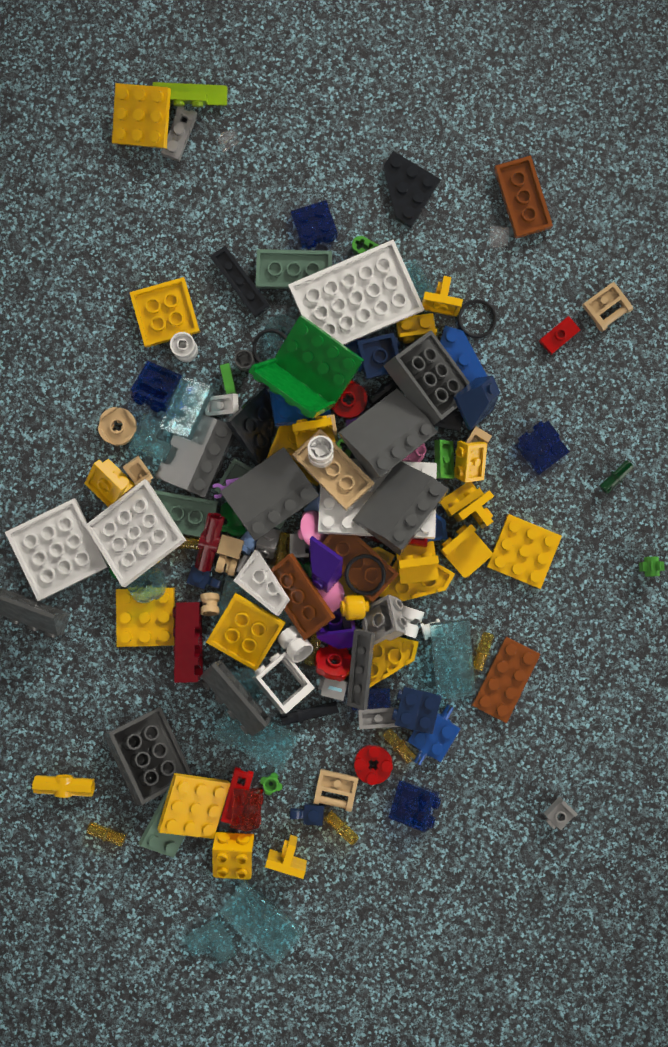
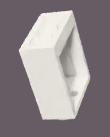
[252,652,315,714]

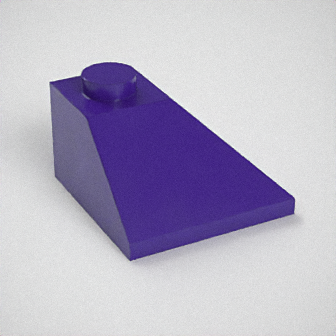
[309,536,343,593]
[317,608,356,649]

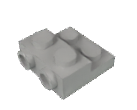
[361,595,407,645]

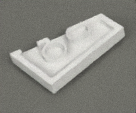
[234,549,290,616]

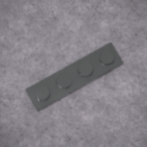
[347,629,375,710]

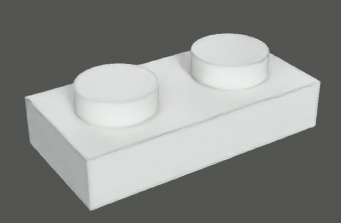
[204,394,239,417]

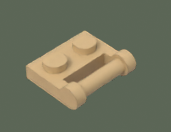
[582,282,633,332]
[313,769,359,812]

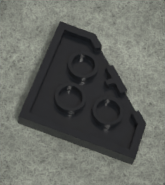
[383,151,441,228]
[225,387,274,466]

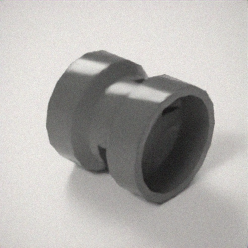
[234,350,255,372]

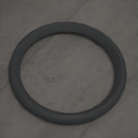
[457,299,497,338]
[252,329,287,363]
[345,554,386,595]

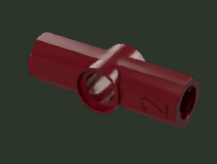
[195,513,225,572]

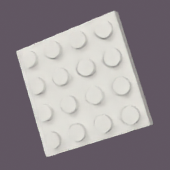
[85,479,186,587]
[5,498,108,601]

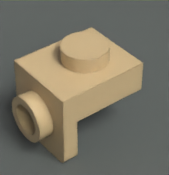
[123,456,153,486]

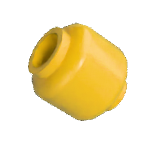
[340,595,369,620]

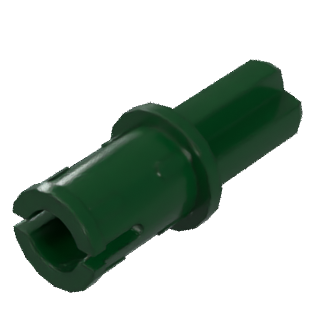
[599,460,634,494]

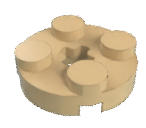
[98,407,138,446]

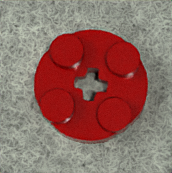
[332,380,367,419]
[314,644,351,681]
[354,745,393,785]

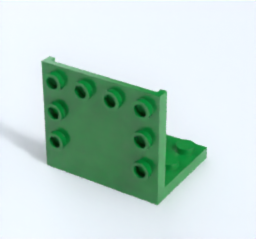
[248,316,364,418]

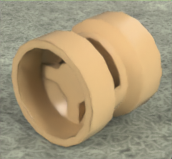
[215,554,239,577]
[200,593,220,616]

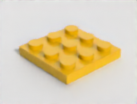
[112,83,171,149]
[129,277,200,348]
[486,514,562,589]
[116,588,175,647]
[206,593,286,671]
[157,773,231,839]

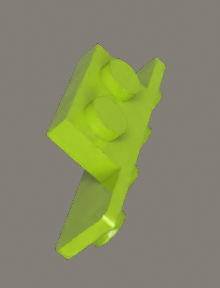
[153,82,228,107]

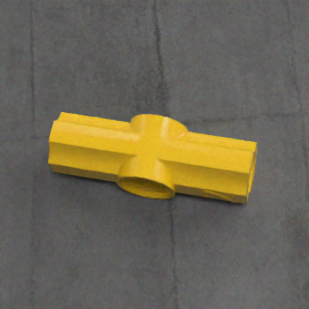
[32,774,95,798]

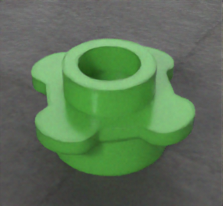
[260,772,282,795]

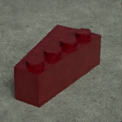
[173,602,203,683]

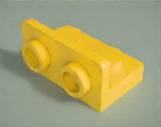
[396,313,437,344]
[454,441,487,483]
[440,482,484,517]

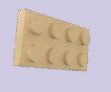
[292,429,375,511]

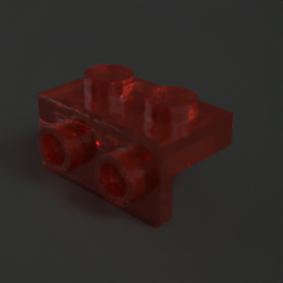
[230,787,264,832]

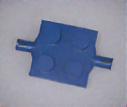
[407,704,461,766]

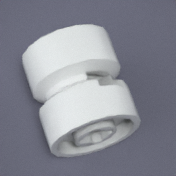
[170,332,198,362]
[308,435,334,468]
[401,605,425,638]
[278,626,313,663]

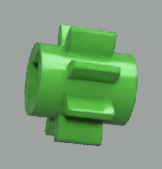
[639,556,665,577]

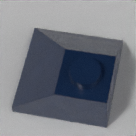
[453,376,500,430]

